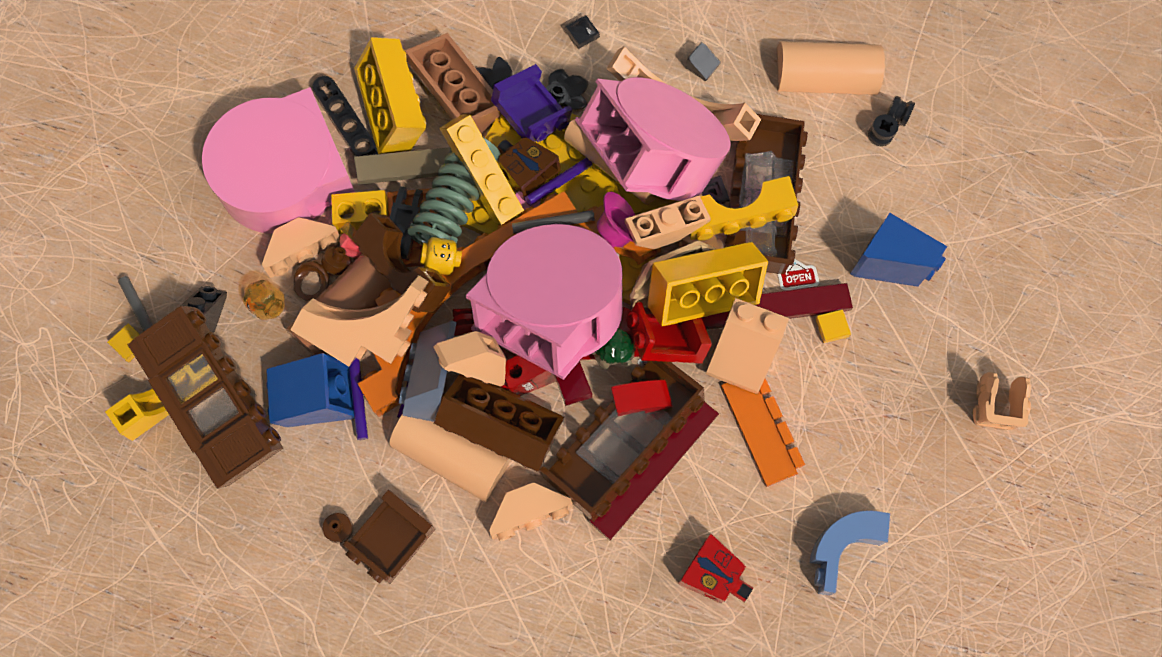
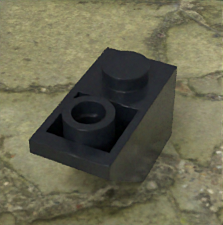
[180,286,227,333]

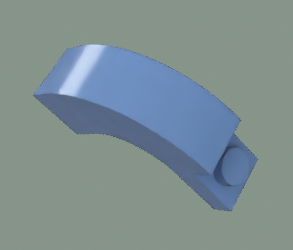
[809,511,890,596]

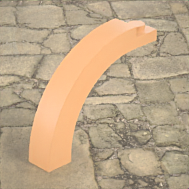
[606,47,761,141]

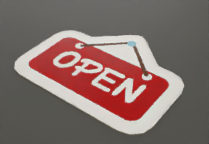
[778,259,819,291]

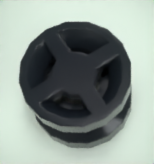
[887,96,915,127]
[868,114,899,147]

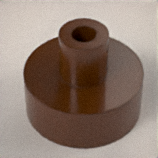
[321,247,351,275]
[322,513,353,543]

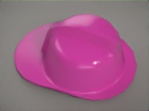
[597,192,635,248]

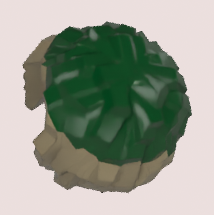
[592,328,636,370]

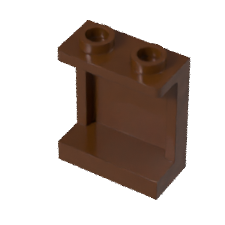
[342,489,436,584]

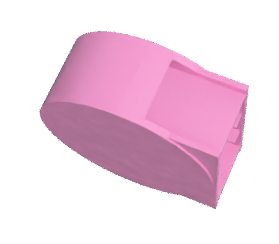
[575,77,731,201]
[202,87,355,234]
[466,224,622,380]

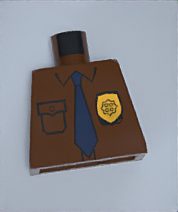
[497,138,561,201]

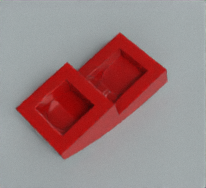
[611,380,672,417]

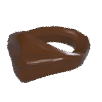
[294,261,329,301]

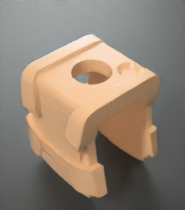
[973,372,1031,430]

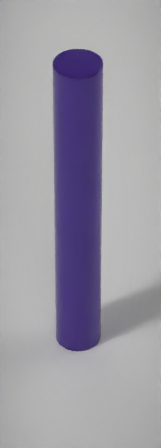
[525,158,592,206]
[349,358,368,440]

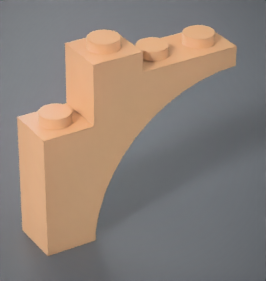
[291,276,429,366]

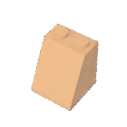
[706,298,789,394]

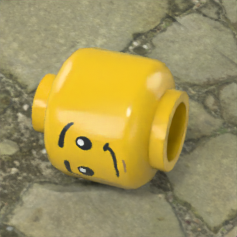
[420,237,462,275]

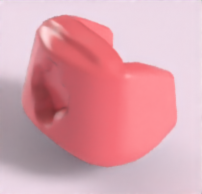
[340,232,362,258]

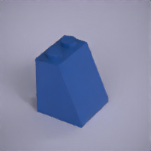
[850,213,947,287]
[266,353,355,428]

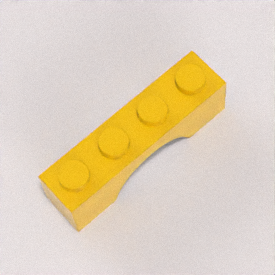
[439,114,524,225]
[689,176,798,241]
[105,355,217,441]

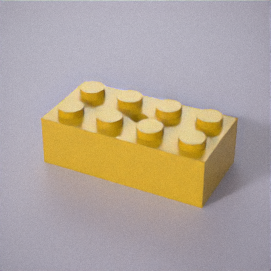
[354,37,426,154]
[648,242,768,326]

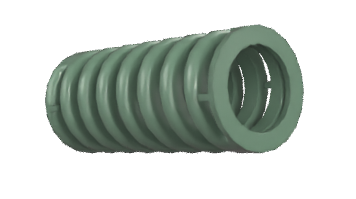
[408,137,500,245]

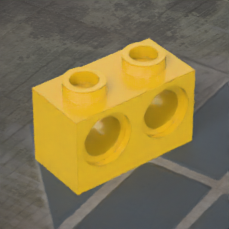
[331,190,389,235]

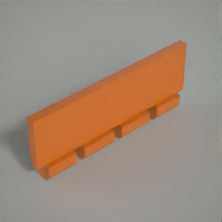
[721,378,805,487]

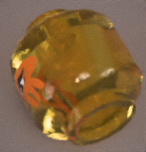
[243,280,285,320]

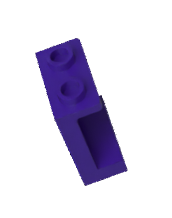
[491,64,573,142]

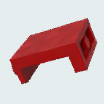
[627,302,712,363]

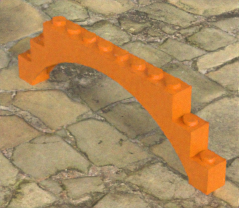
[358,191,661,417]

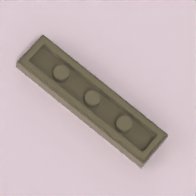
[354,147,457,185]

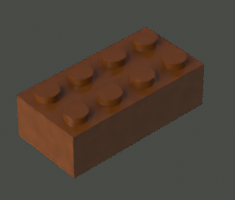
[433,374,564,472]

